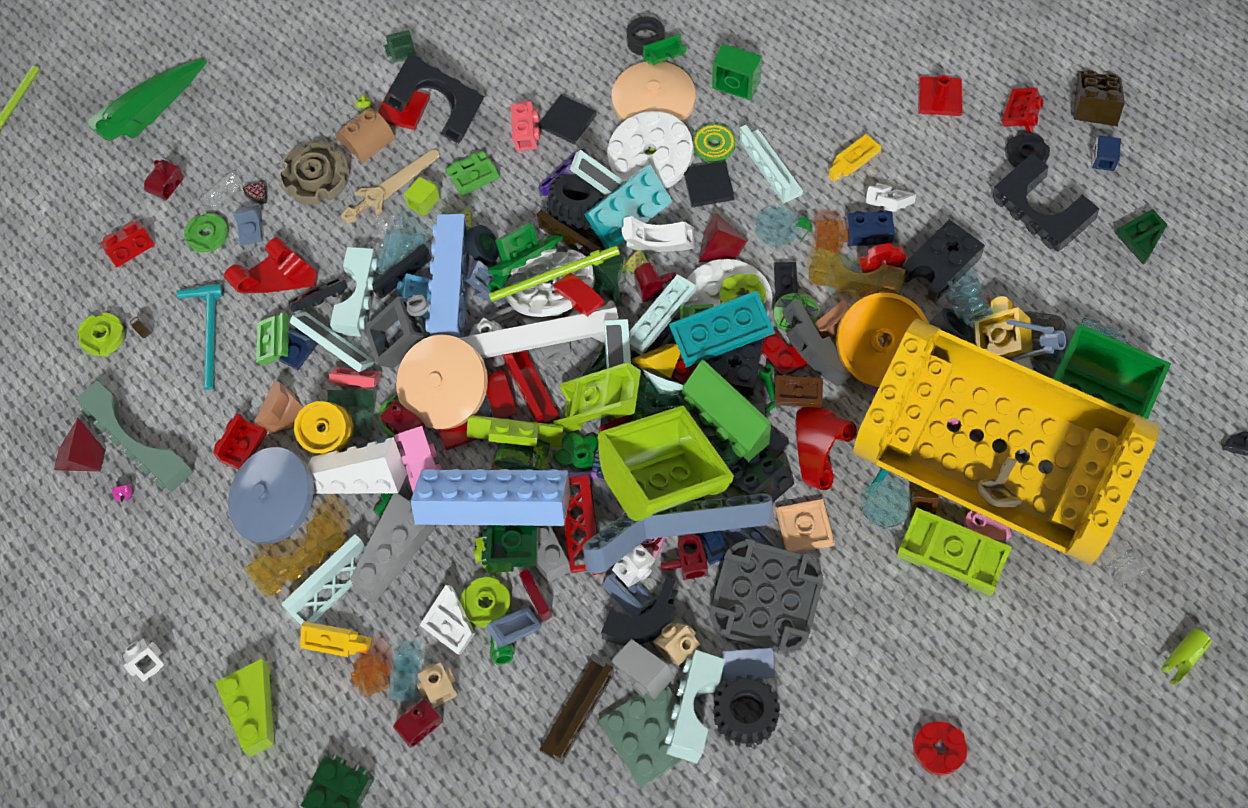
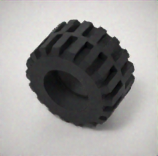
[547,173,604,231]
[713,675,780,747]

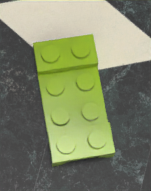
[553,362,641,432]
[896,508,1012,597]

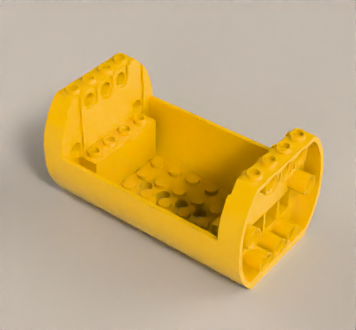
[853,319,1160,565]

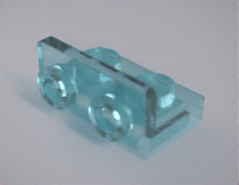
[947,278,993,326]

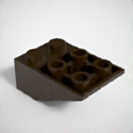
[1073,70,1125,127]

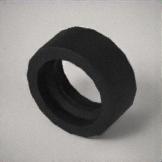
[626,16,665,56]
[930,308,975,343]

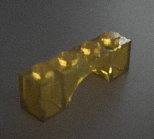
[809,248,906,297]
[244,510,347,597]

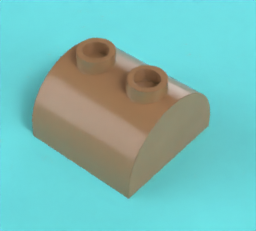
[335,108,395,163]

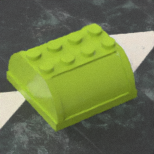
[597,405,734,521]

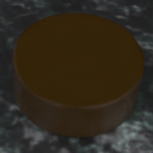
[130,316,151,338]

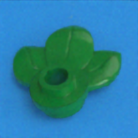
[553,433,599,471]

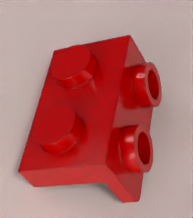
[100,220,154,267]
[213,414,267,470]

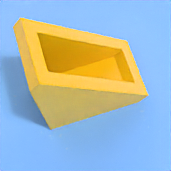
[632,344,680,378]

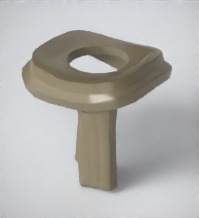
[977,457,1023,508]

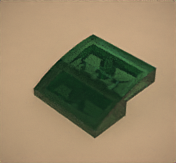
[325,390,376,437]
[494,439,550,470]

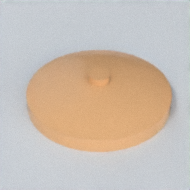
[612,62,696,122]
[396,335,488,430]

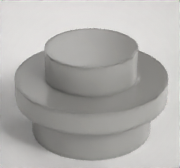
[406,295,430,316]

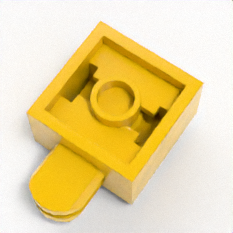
[974,296,1034,361]

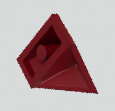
[698,213,748,263]
[54,418,106,472]

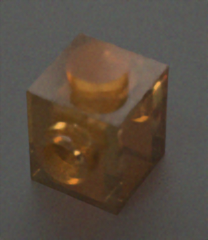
[815,219,848,253]
[351,654,390,697]

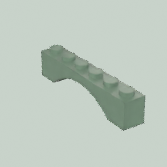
[76,380,193,492]

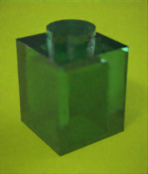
[384,30,416,63]

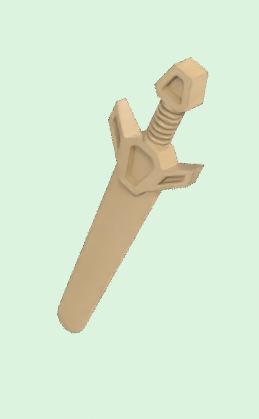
[341,150,440,224]

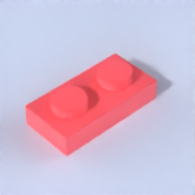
[329,367,381,389]

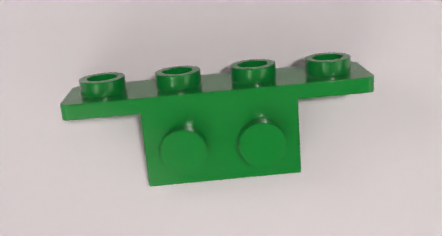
[488,223,563,277]

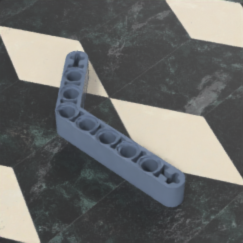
[583,493,774,573]

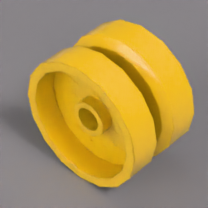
[294,401,354,454]

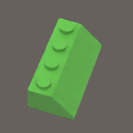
[682,360,771,462]

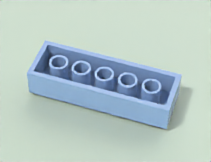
[426,214,469,338]
[411,469,570,526]

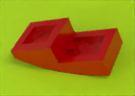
[553,273,604,317]
[486,371,517,419]

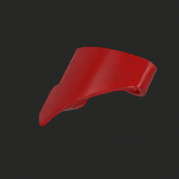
[224,237,317,294]
[796,407,857,491]

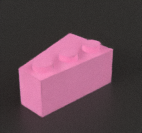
[394,426,442,493]

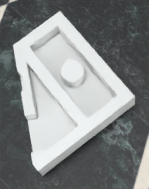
[420,585,475,654]

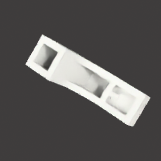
[622,216,695,252]

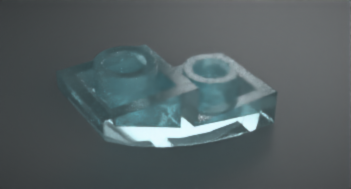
[389,649,421,701]

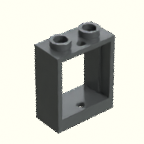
[364,296,428,368]

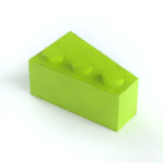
[215,658,275,757]

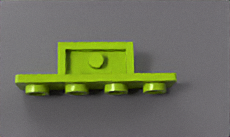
[467,415,563,448]

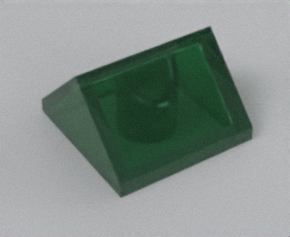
[589,251,626,308]

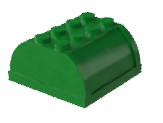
[1053,324,1171,419]

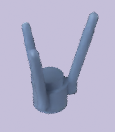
[1006,319,1066,361]

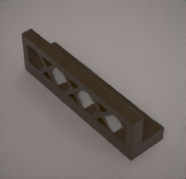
[537,210,621,272]
[539,661,614,764]

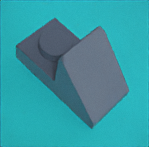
[233,205,263,246]
[465,260,506,304]

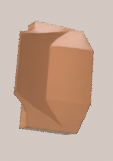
[814,300,848,340]
[255,382,303,434]

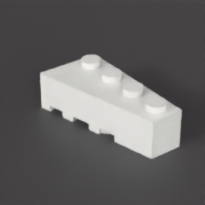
[308,437,407,494]

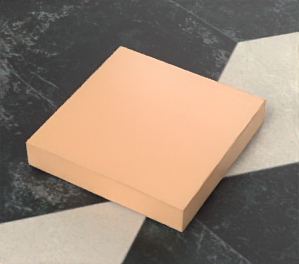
[775,499,835,553]

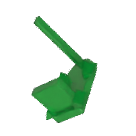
[796,217,813,243]

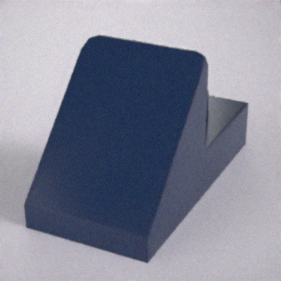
[279,328,319,371]

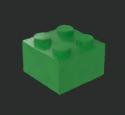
[712,43,762,101]

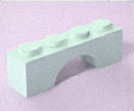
[330,247,380,336]
[665,650,725,763]

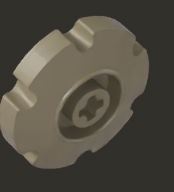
[279,142,349,205]

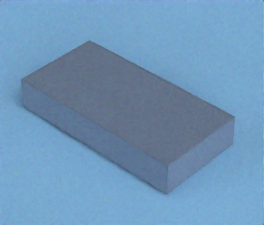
[486,607,542,648]

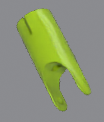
[1161,628,1212,685]

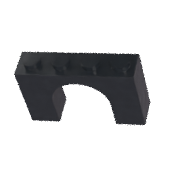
[383,53,485,144]
[993,153,1100,252]

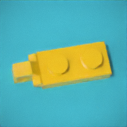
[828,134,882,182]
[300,621,372,657]

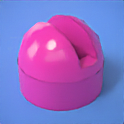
[111,484,132,502]

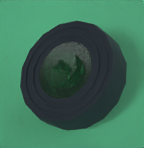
[465,225,500,265]

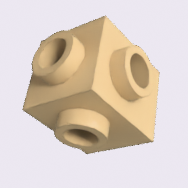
[652,622,700,666]
[417,662,457,708]

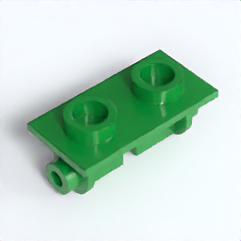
[643,34,687,65]

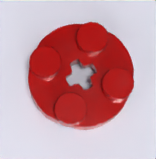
[859,243,906,280]
[913,721,967,776]

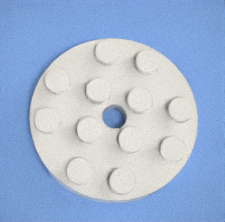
[607,111,694,189]
[505,249,595,317]
[684,259,772,316]

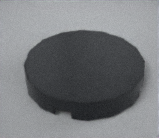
[1005,132,1050,167]

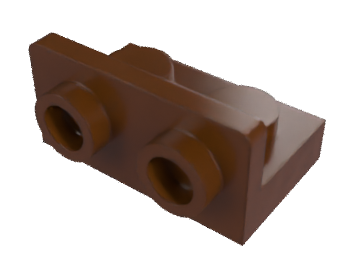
[774,374,823,408]

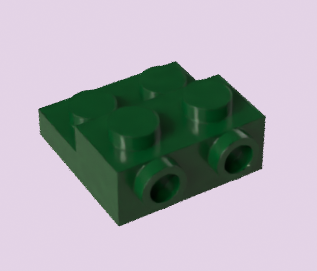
[482,525,538,573]
[300,754,374,808]

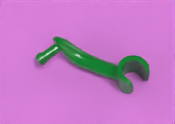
[759,364,779,413]

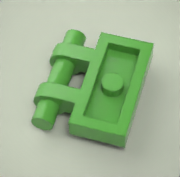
[445,151,499,197]

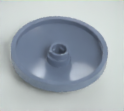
[228,447,314,544]

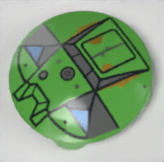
[773,293,819,332]

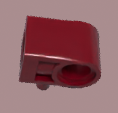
[144,159,184,200]
[634,263,676,302]
[380,400,425,435]
[660,534,708,580]
[393,698,443,748]

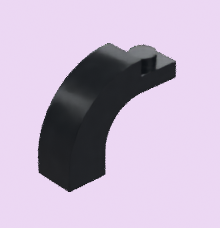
[601,577,679,645]

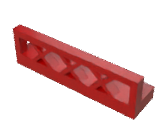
[501,350,560,424]
[565,475,603,575]

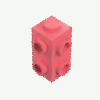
[511,101,541,152]

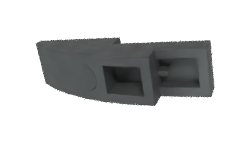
[782,299,853,386]

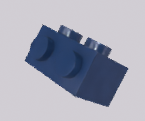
[845,210,895,246]

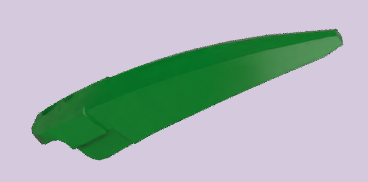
[88,57,207,141]

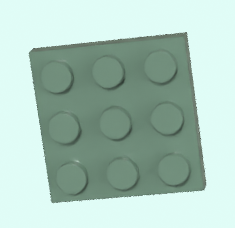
[598,685,707,788]

